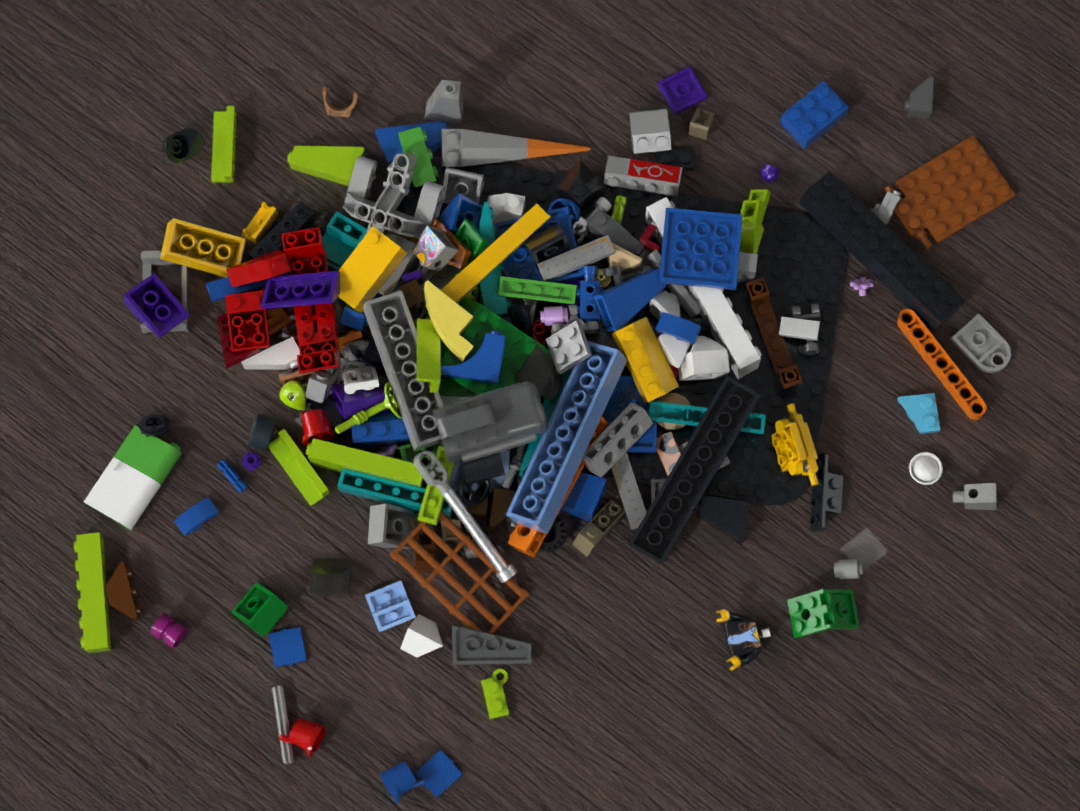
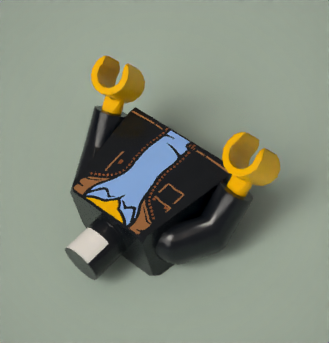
[716,609,771,671]

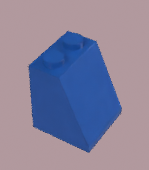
[560,472,606,522]

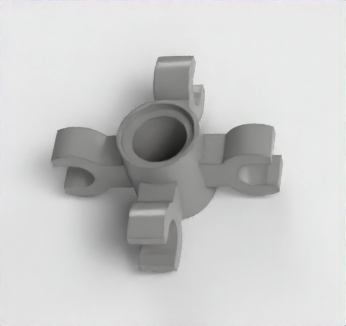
[551,305,599,335]

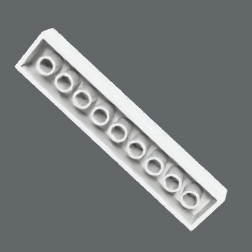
[645,197,762,379]

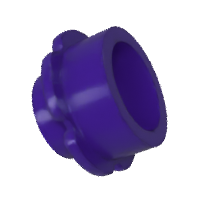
[242,452,261,471]

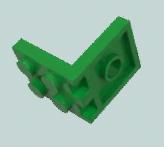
[787,589,860,638]

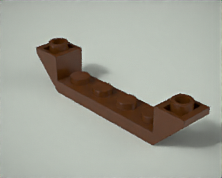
[745,277,803,389]

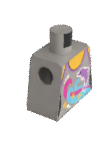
[414,225,458,275]

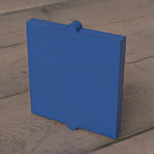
[269,627,307,668]
[415,750,463,798]

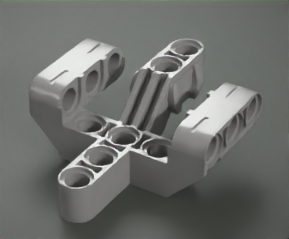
[343,152,446,238]

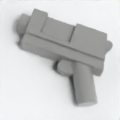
[870,190,901,225]

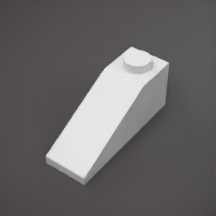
[242,337,300,370]

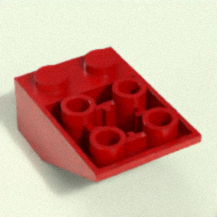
[225,290,270,352]

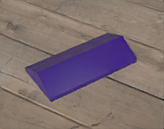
[261,271,340,309]

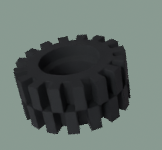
[538,518,565,553]

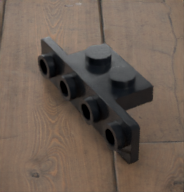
[810,453,843,532]

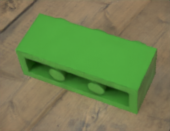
[398,127,438,188]

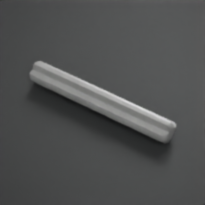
[272,686,294,764]

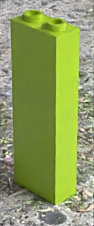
[306,438,425,488]

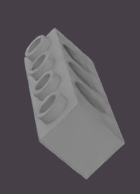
[582,402,653,478]

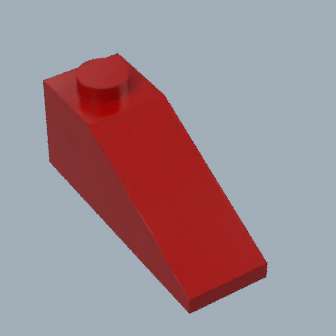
[226,249,290,287]

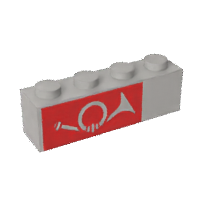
[604,155,682,197]

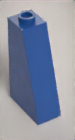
[375,121,451,165]
[594,269,666,332]

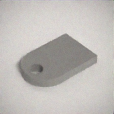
[950,313,1011,373]

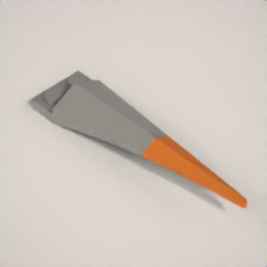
[441,129,591,167]

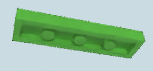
[498,276,577,305]

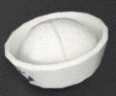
[909,452,943,485]

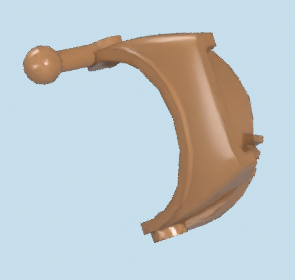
[322,87,358,117]

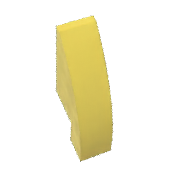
[424,280,474,362]

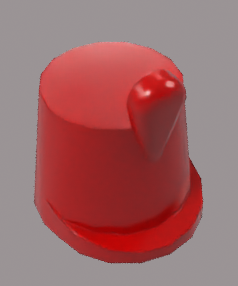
[301,409,334,446]
[279,717,326,758]

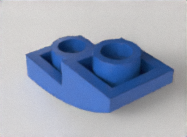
[656,312,701,344]
[174,497,219,536]

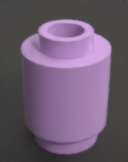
[540,306,568,326]

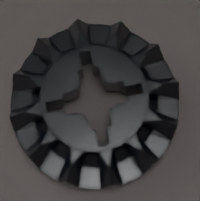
[139,414,170,438]

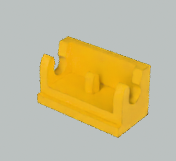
[242,201,278,244]

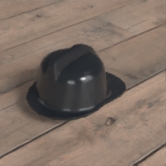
[161,128,203,163]

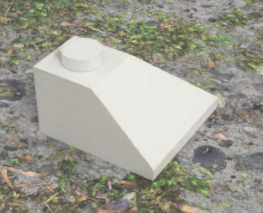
[488,193,526,226]
[649,290,680,320]

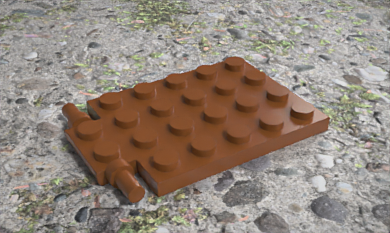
[885,135,1016,250]

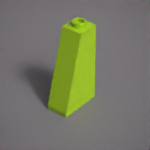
[287,146,366,186]

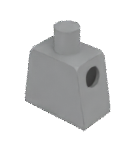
[953,483,997,510]

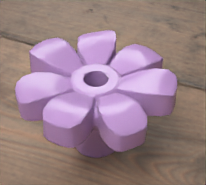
[850,277,874,296]
[377,444,398,458]

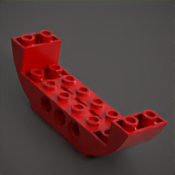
[282,227,340,374]

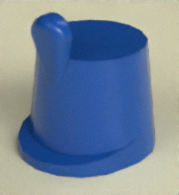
[380,762,427,804]

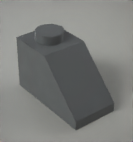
[904,77,934,119]

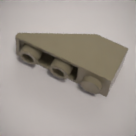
[572,499,625,557]

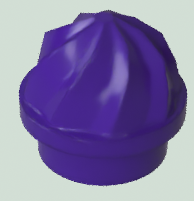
[761,164,779,183]

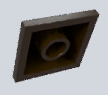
[485,488,517,534]

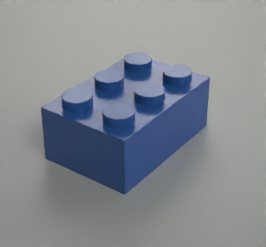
[780,81,849,149]

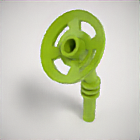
[335,382,402,434]

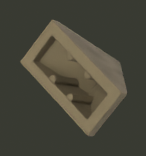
[689,108,715,140]

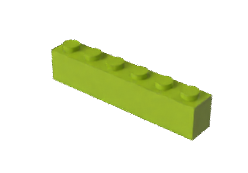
[74,532,112,653]

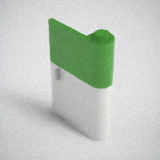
[84,426,182,531]

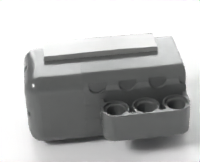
[433,381,547,463]

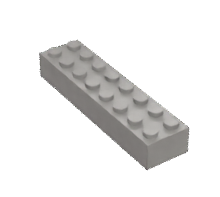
[363,290,444,451]

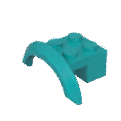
[322,211,367,271]

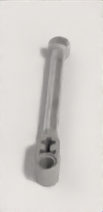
[414,451,517,583]

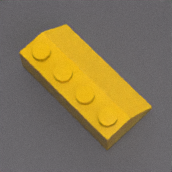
[611,317,679,403]

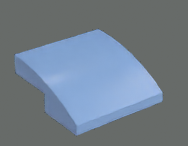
[365,580,416,632]

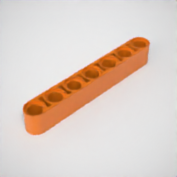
[897,309,987,420]

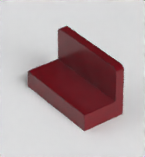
[640,223,661,254]

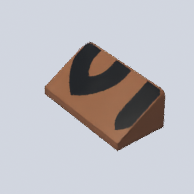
[279,368,315,385]
[656,431,681,476]

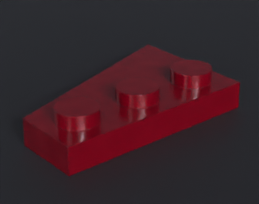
[217,313,260,369]

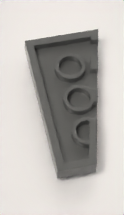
[452,625,531,665]

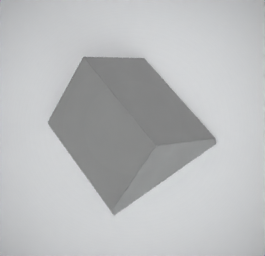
[443,167,484,204]

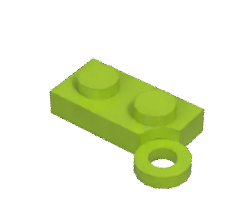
[481,669,509,720]

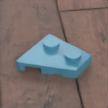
[897,393,940,434]

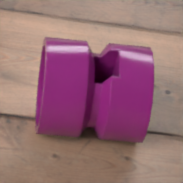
[150,613,188,649]

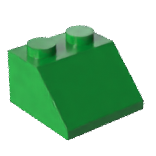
[231,582,288,637]

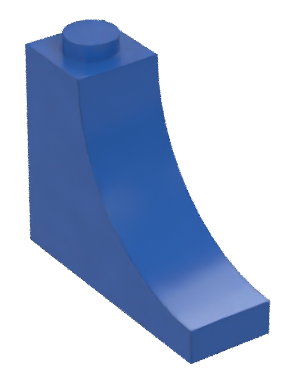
[441,331,506,385]

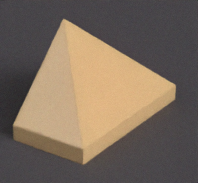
[606,242,643,276]

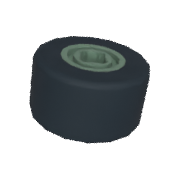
[248,413,276,451]

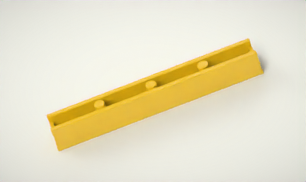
[425,204,551,308]

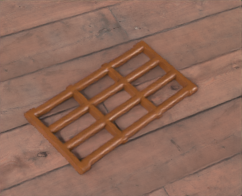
[389,509,530,634]

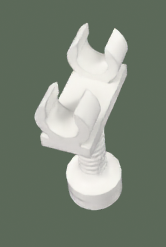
[573,197,611,244]

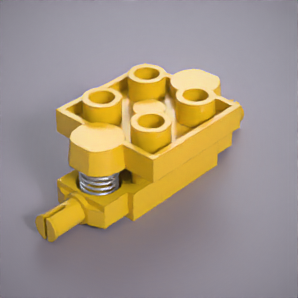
[771,403,819,486]

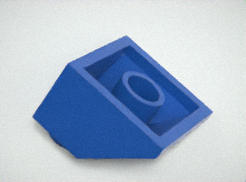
[440,194,483,235]

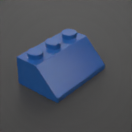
[352,407,411,448]

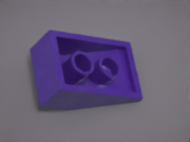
[124,273,190,338]

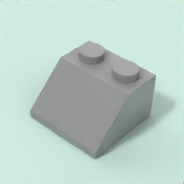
[629,109,671,154]
[368,504,415,549]

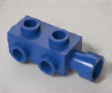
[576,266,603,323]

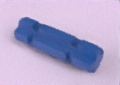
[217,459,247,493]

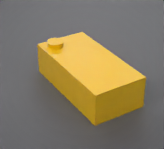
[160,218,246,277]
[338,226,407,314]

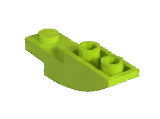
[739,189,770,254]

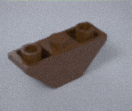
[410,514,435,572]
[105,562,142,622]

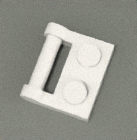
[341,366,379,394]

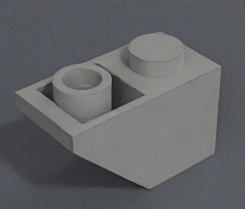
[305,367,341,404]

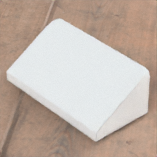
[779,317,820,341]

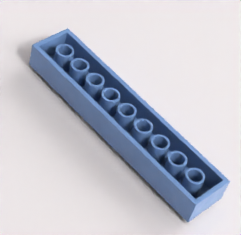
[506,341,628,534]

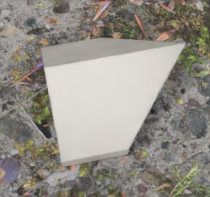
[657,334,690,368]
[400,614,443,658]

